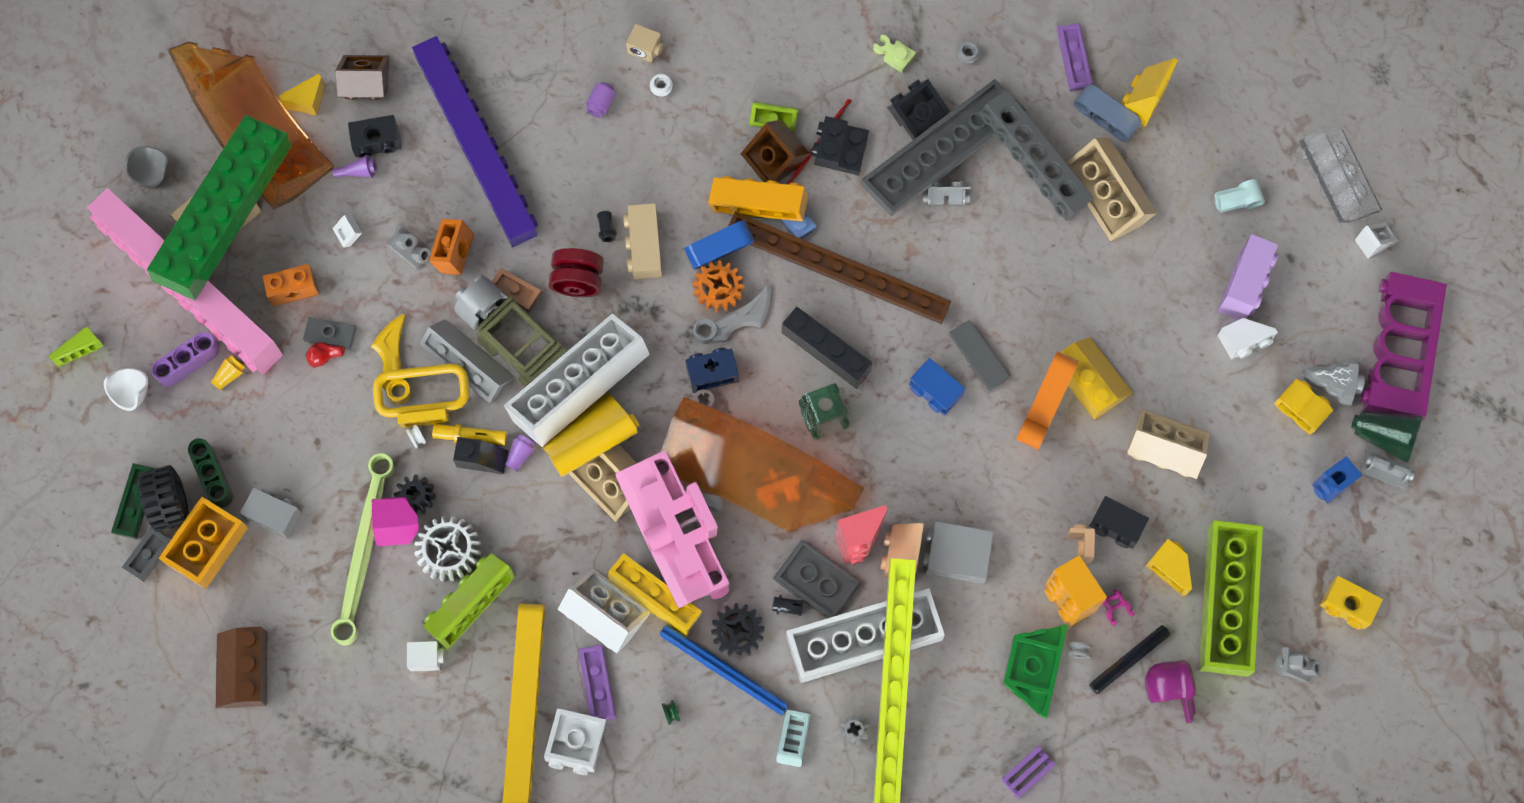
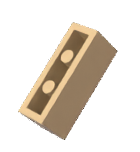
[623,203,662,280]

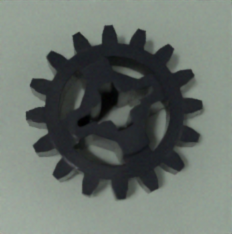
[711,603,765,658]

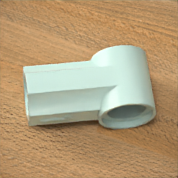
[1214,179,1265,213]

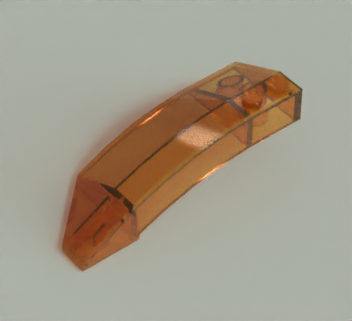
[661,397,864,533]

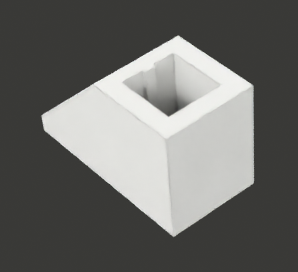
[1217,318,1278,360]

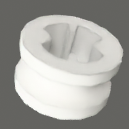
[406,424,426,449]

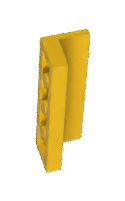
[608,553,702,637]

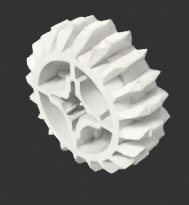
[414,516,481,582]

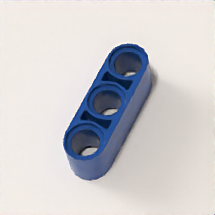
[684,220,755,270]

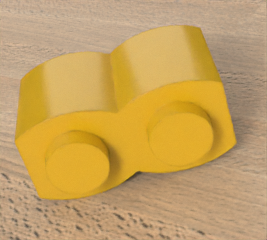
[1274,379,1333,435]

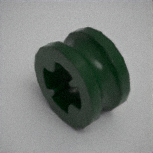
[662,700,680,725]

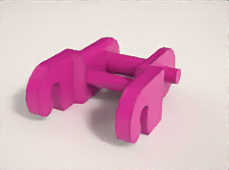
[1102,589,1135,626]

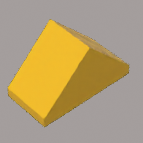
[279,73,326,116]

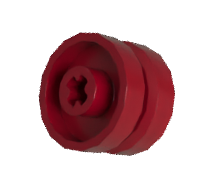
[549,248,604,298]

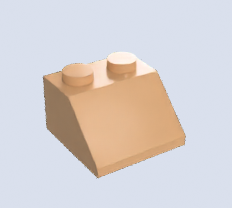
[880,523,924,578]

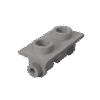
[923,181,971,205]
[1360,450,1415,490]

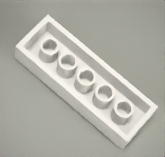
[504,314,650,447]
[786,588,945,683]

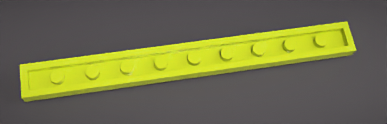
[873,558,916,803]

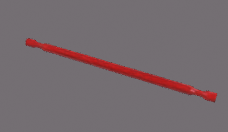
[786,99,851,185]

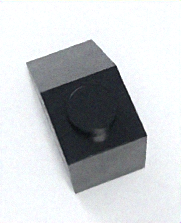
[453,437,509,474]

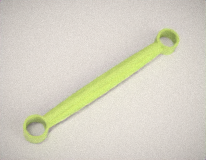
[331,453,395,646]

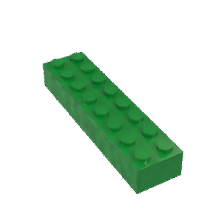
[146,115,292,301]

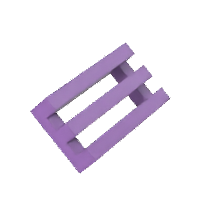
[1001,746,1056,799]

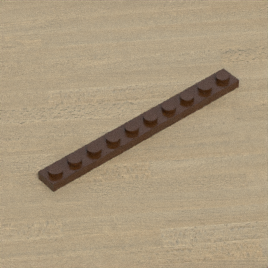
[728,212,952,324]

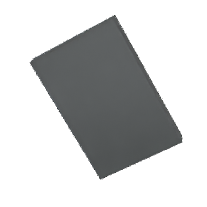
[773,540,862,619]

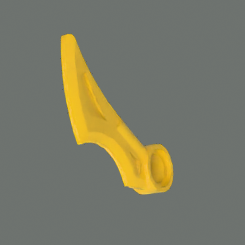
[371,313,412,405]

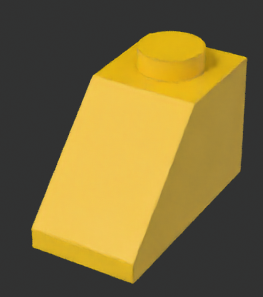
[1146,539,1192,597]

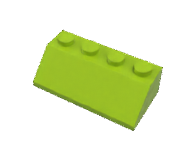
[423,553,515,650]

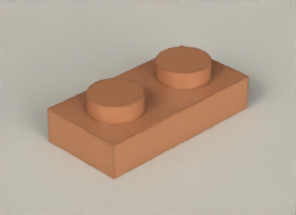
[492,268,542,312]

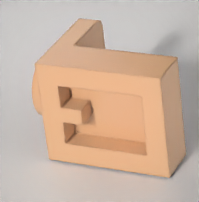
[1067,525,1095,563]

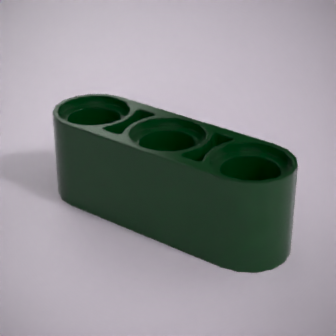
[188,438,233,508]

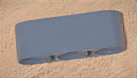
[1073,84,1141,142]

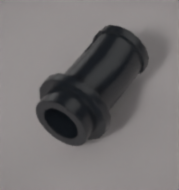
[597,211,617,242]
[772,595,804,616]

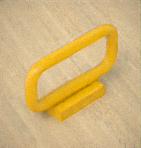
[373,363,470,428]

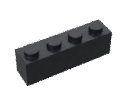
[781,306,872,389]

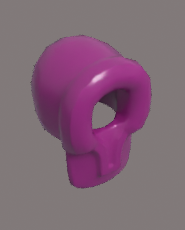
[1145,660,1196,723]

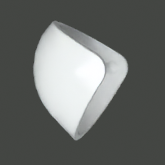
[104,368,149,411]

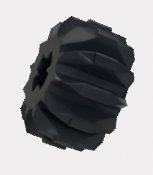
[394,475,436,515]

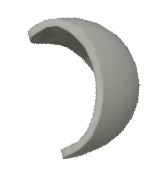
[124,146,168,187]

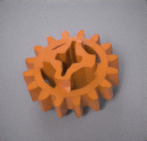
[693,261,744,313]

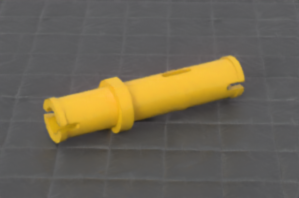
[432,423,507,446]

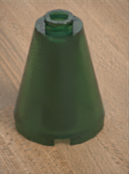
[1351,411,1423,462]

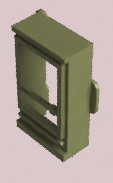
[476,296,568,387]

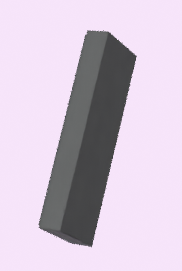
[949,320,1010,392]

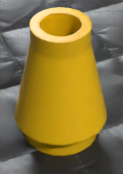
[210,355,246,390]

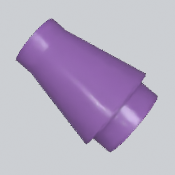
[505,434,536,471]

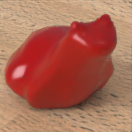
[305,342,345,368]

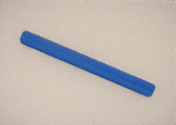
[660,625,788,715]

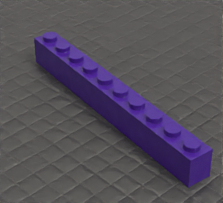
[412,36,539,248]

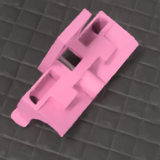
[615,451,730,608]

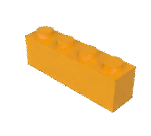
[708,176,808,222]

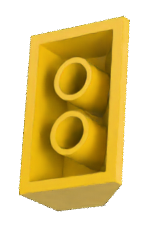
[1060,337,1133,420]

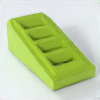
[48,327,104,367]

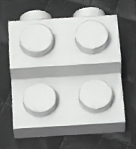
[544,708,606,775]

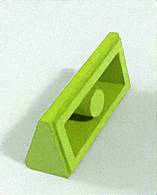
[749,101,799,133]

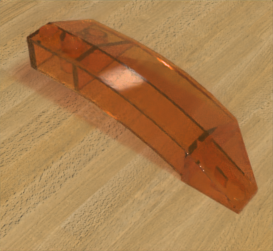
[169,41,334,209]

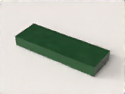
[111,463,156,540]

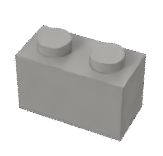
[240,488,302,539]

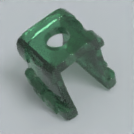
[799,383,850,440]

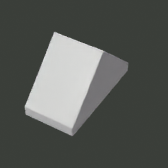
[1355,222,1399,259]

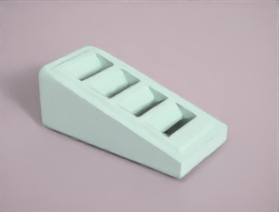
[777,709,811,767]

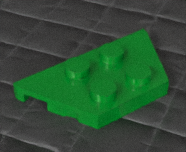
[1003,624,1068,719]

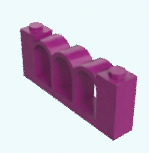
[1360,272,1447,424]

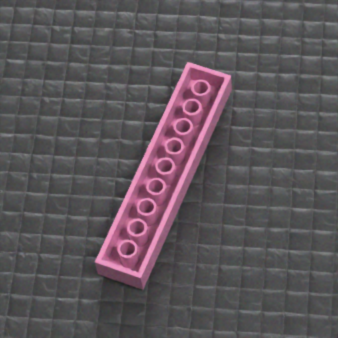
[86,188,283,376]

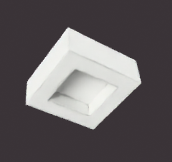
[333,214,362,248]

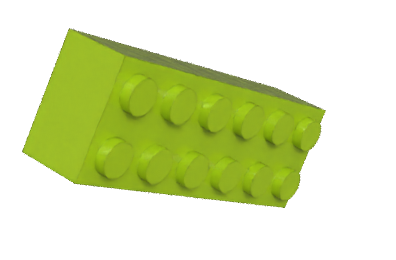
[1199,520,1263,677]

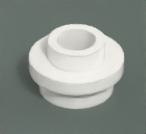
[650,74,673,97]

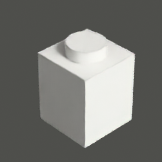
[407,641,445,671]

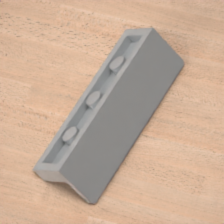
[419,320,514,403]

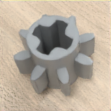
[839,715,869,747]

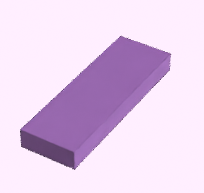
[1057,23,1093,92]
[578,644,616,720]

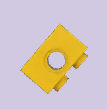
[1320,576,1383,629]

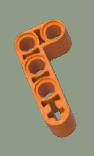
[1016,351,1079,450]

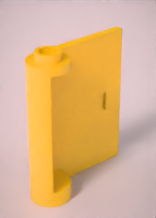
[542,392,640,477]

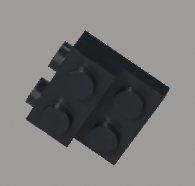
[887,79,950,140]
[811,116,869,176]

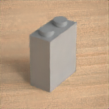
[923,522,993,584]

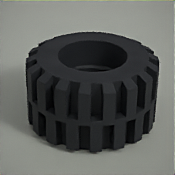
[138,465,189,532]

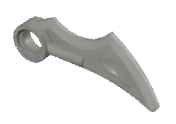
[693,284,771,344]

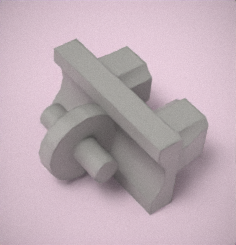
[386,225,431,269]
[1274,648,1320,682]

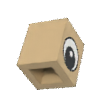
[626,24,663,62]

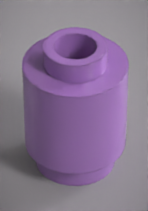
[585,82,616,118]

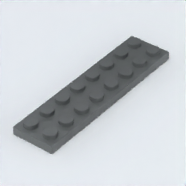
[860,79,1026,217]

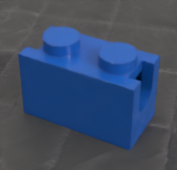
[909,358,966,416]
[1312,456,1362,504]

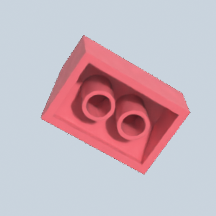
[835,505,887,565]

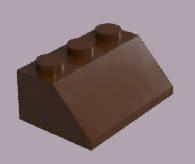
[215,627,268,708]

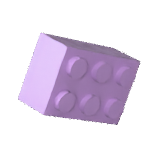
[1217,234,1279,320]

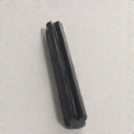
[1089,625,1170,694]

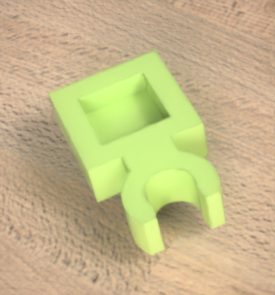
[873,35,916,73]

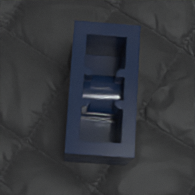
[685,348,739,393]

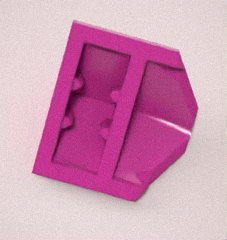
[372,497,419,546]

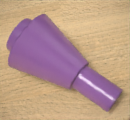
[332,155,377,178]

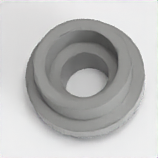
[957,42,980,64]

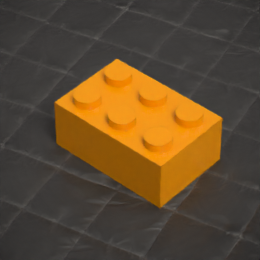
[159,497,248,589]
[1044,555,1107,627]

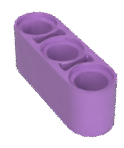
[151,332,220,387]

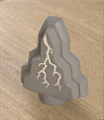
[1304,360,1365,407]

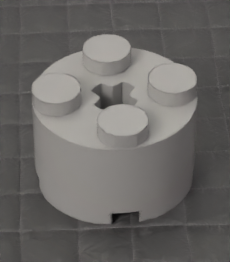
[454,274,509,332]

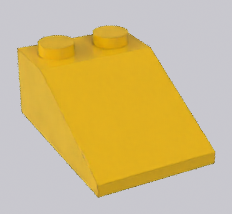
[1121,58,1178,127]

